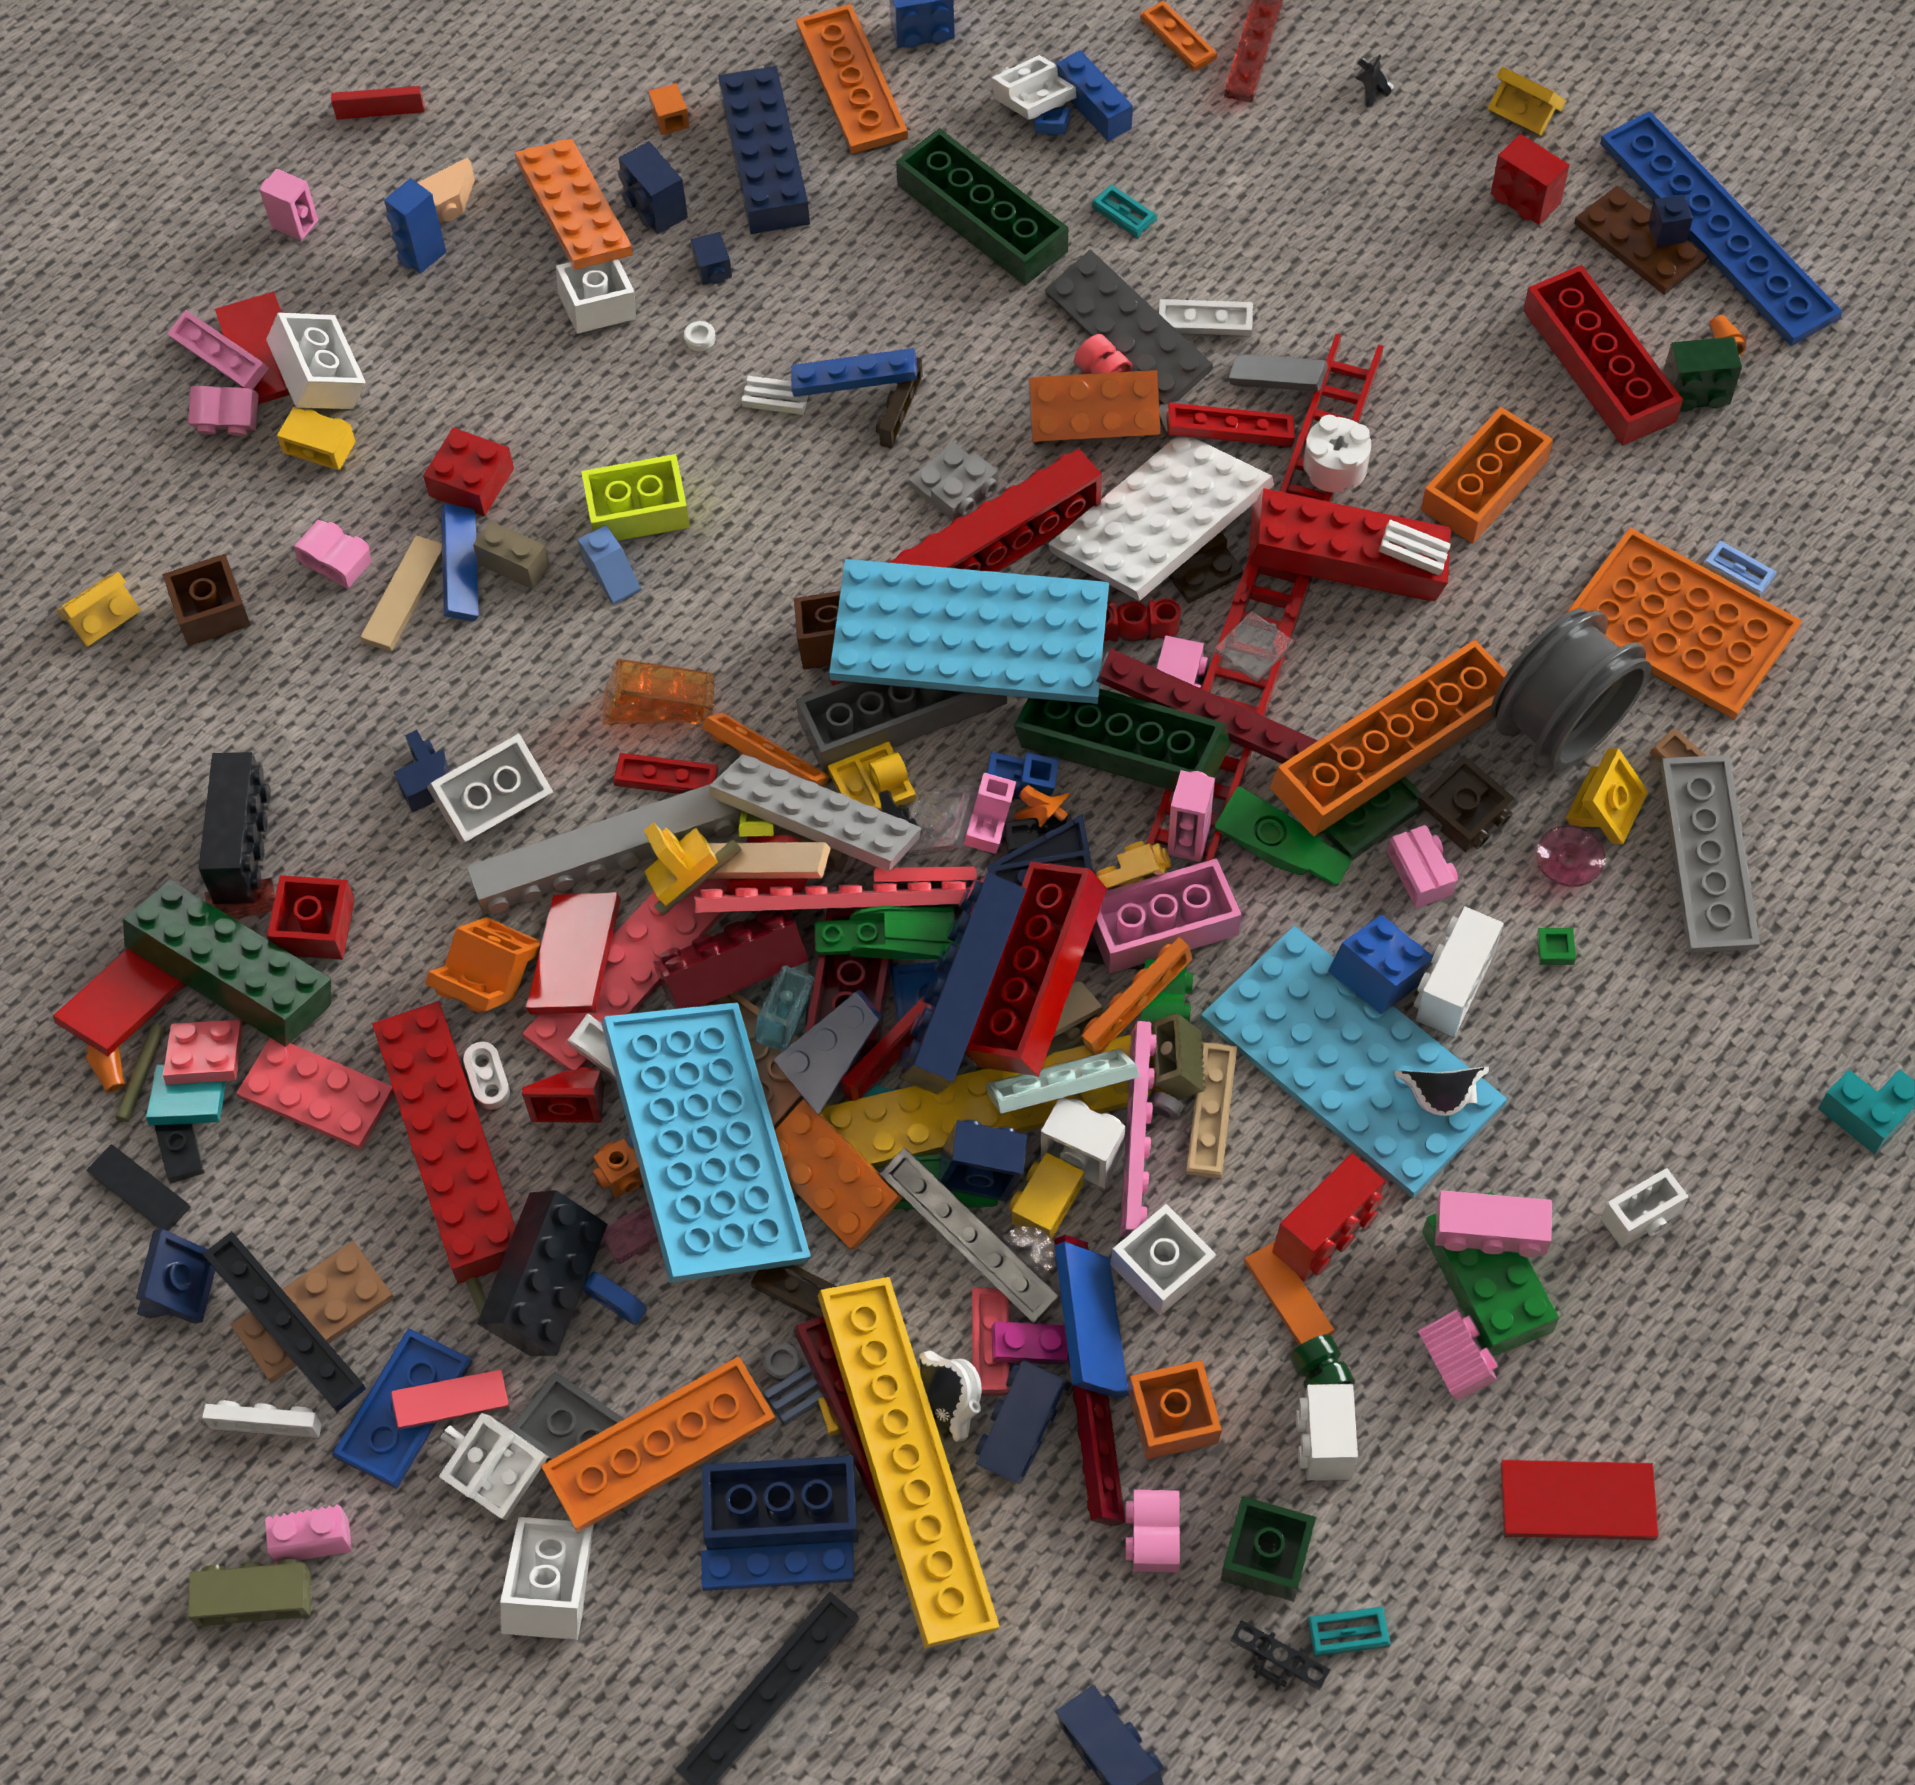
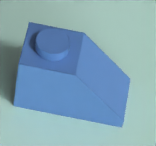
[578,525,641,605]

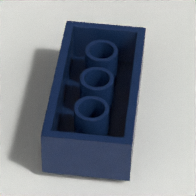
[702,1455,858,1550]

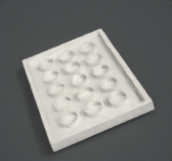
[1048,436,1274,601]

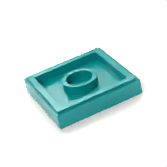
[146,1064,227,1125]

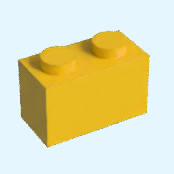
[277,407,356,470]
[1009,1152,1084,1243]

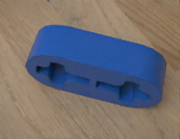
[583,1271,648,1325]

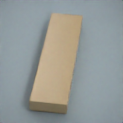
[360,535,442,652]
[707,842,831,879]
[1186,1042,1237,1179]

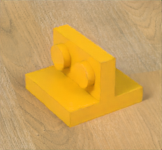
[1487,66,1566,136]
[55,571,142,647]
[1566,748,1649,844]
[643,822,718,906]

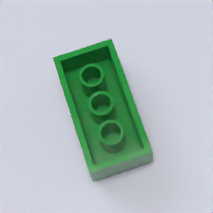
[1422,1191,1559,1357]

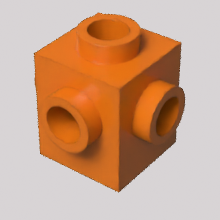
[592,1138,643,1199]

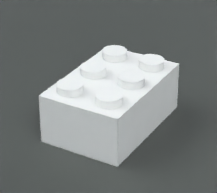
[266,313,366,409]
[427,734,553,845]
[1414,907,1504,1037]

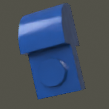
[986,751,1059,800]

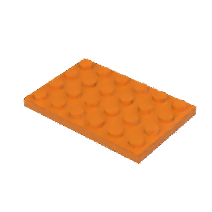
[1567,527,1802,720]

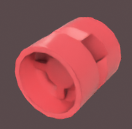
[1074,334,1133,374]

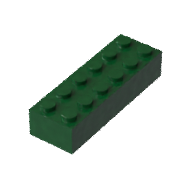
[896,128,1069,286]
[1014,688,1230,791]
[123,880,331,1047]

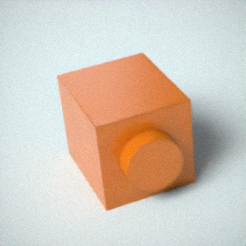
[648,83,690,135]

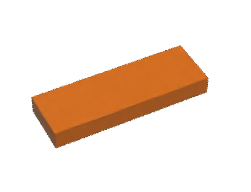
[1140,0,1217,72]
[1244,1241,1334,1345]

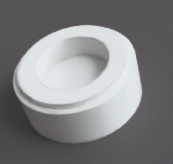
[684,321,715,351]

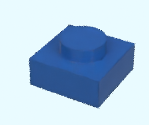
[1034,108,1071,136]

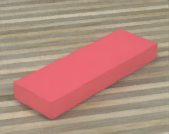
[873,866,977,882]
[972,1288,1009,1396]
[391,1369,509,1430]

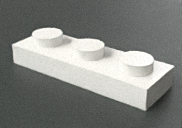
[1159,299,1253,336]
[202,1400,322,1438]

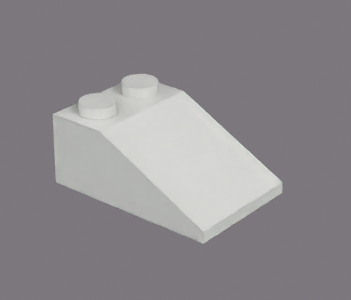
[500,1517,594,1640]

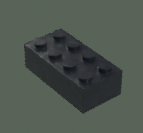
[198,752,271,904]
[477,1190,608,1356]

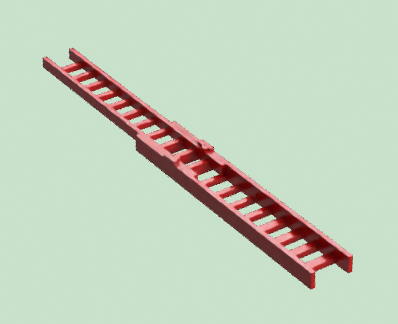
[1146,334,1384,862]

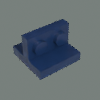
[136,1229,215,1323]

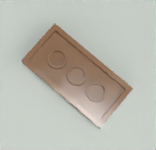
[230,1241,394,1383]

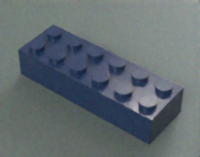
[718,66,810,234]
[898,872,1026,1095]

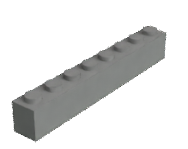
[467,784,740,915]

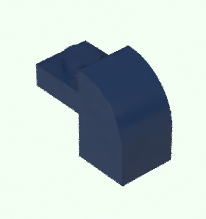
[394,730,450,813]

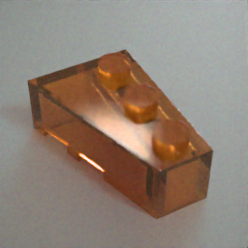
[602,659,715,725]

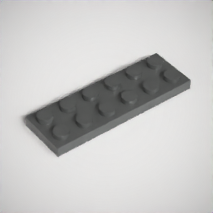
[1045,249,1214,405]

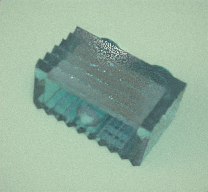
[754,966,815,1052]

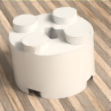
[1303,415,1371,493]

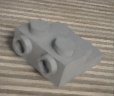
[908,442,999,521]

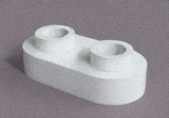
[463,1042,510,1110]

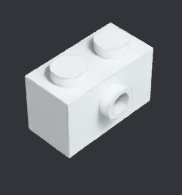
[1601,1168,1688,1248]

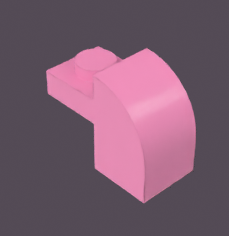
[963,773,1016,854]

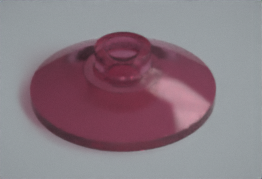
[1536,825,1605,887]

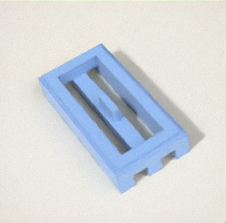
[1702,541,1777,597]

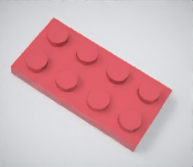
[236,1038,394,1150]

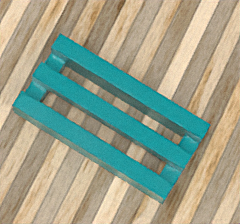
[1091,184,1157,238]
[1307,1606,1391,1657]

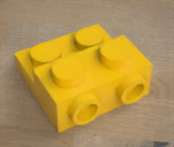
[1096,841,1172,890]

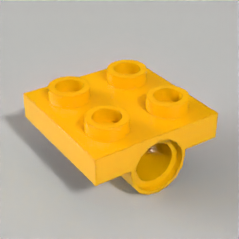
[827,741,916,811]

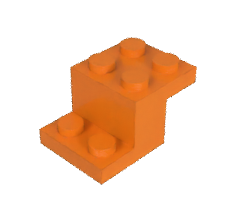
[425,917,542,1013]

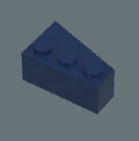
[985,814,1093,886]

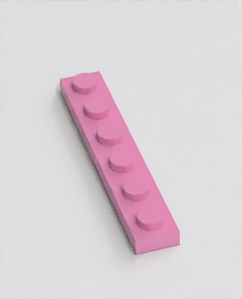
[1120,1021,1156,1237]

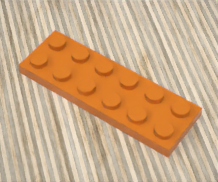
[796,4,908,154]
[515,138,633,270]
[541,1356,776,1533]

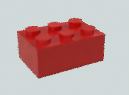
[1272,1153,1385,1282]

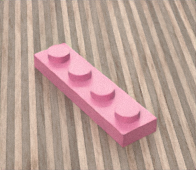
[167,310,269,389]

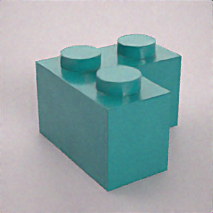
[1818,1069,1915,1155]

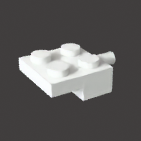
[992,55,1077,120]
[439,1413,548,1520]

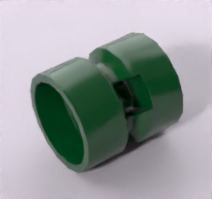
[1289,1334,1355,1390]

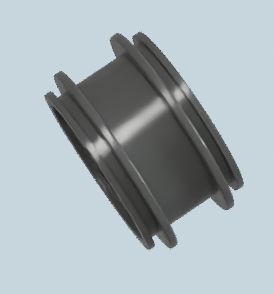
[1491,608,1651,770]

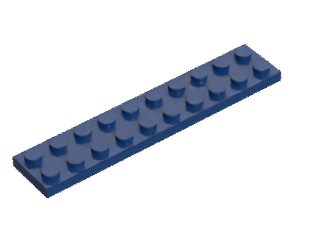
[1600,111,1843,346]

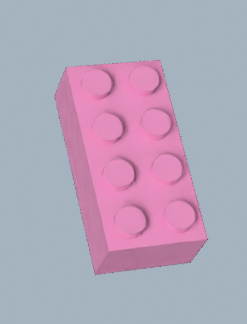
[1092,858,1242,974]

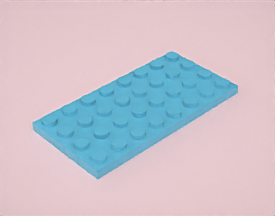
[829,559,1109,704]
[1201,925,1507,1199]
[601,1002,811,1283]

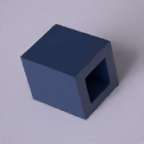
[1648,194,1693,247]
[690,232,732,285]

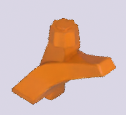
[1014,785,1070,827]

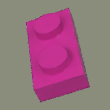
[991,1321,1068,1365]

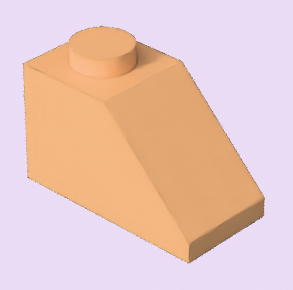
[418,157,475,224]

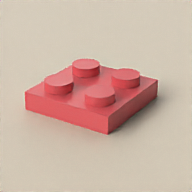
[163,1019,243,1085]

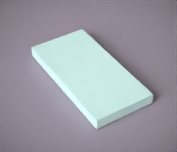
[986,1048,1139,1114]

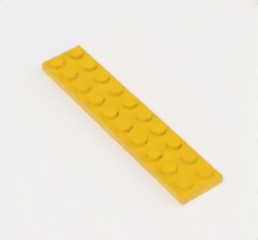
[821,1029,1170,1168]
[818,1277,1000,1649]

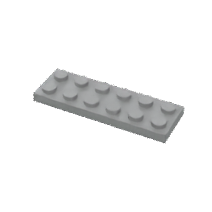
[708,754,921,872]
[1660,755,1760,953]

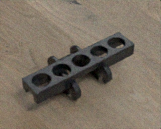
[1231,1620,1331,1691]

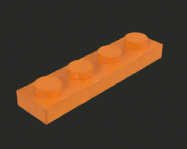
[702,712,830,787]
[1082,937,1193,1055]

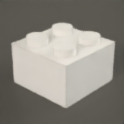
[556,259,636,334]
[1041,1097,1125,1189]
[1110,1204,1216,1316]
[1296,1384,1358,1480]

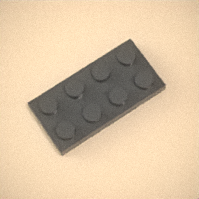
[510,1372,644,1516]

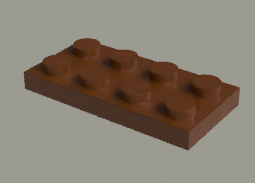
[1574,185,1708,295]

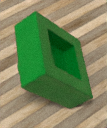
[1536,928,1576,965]

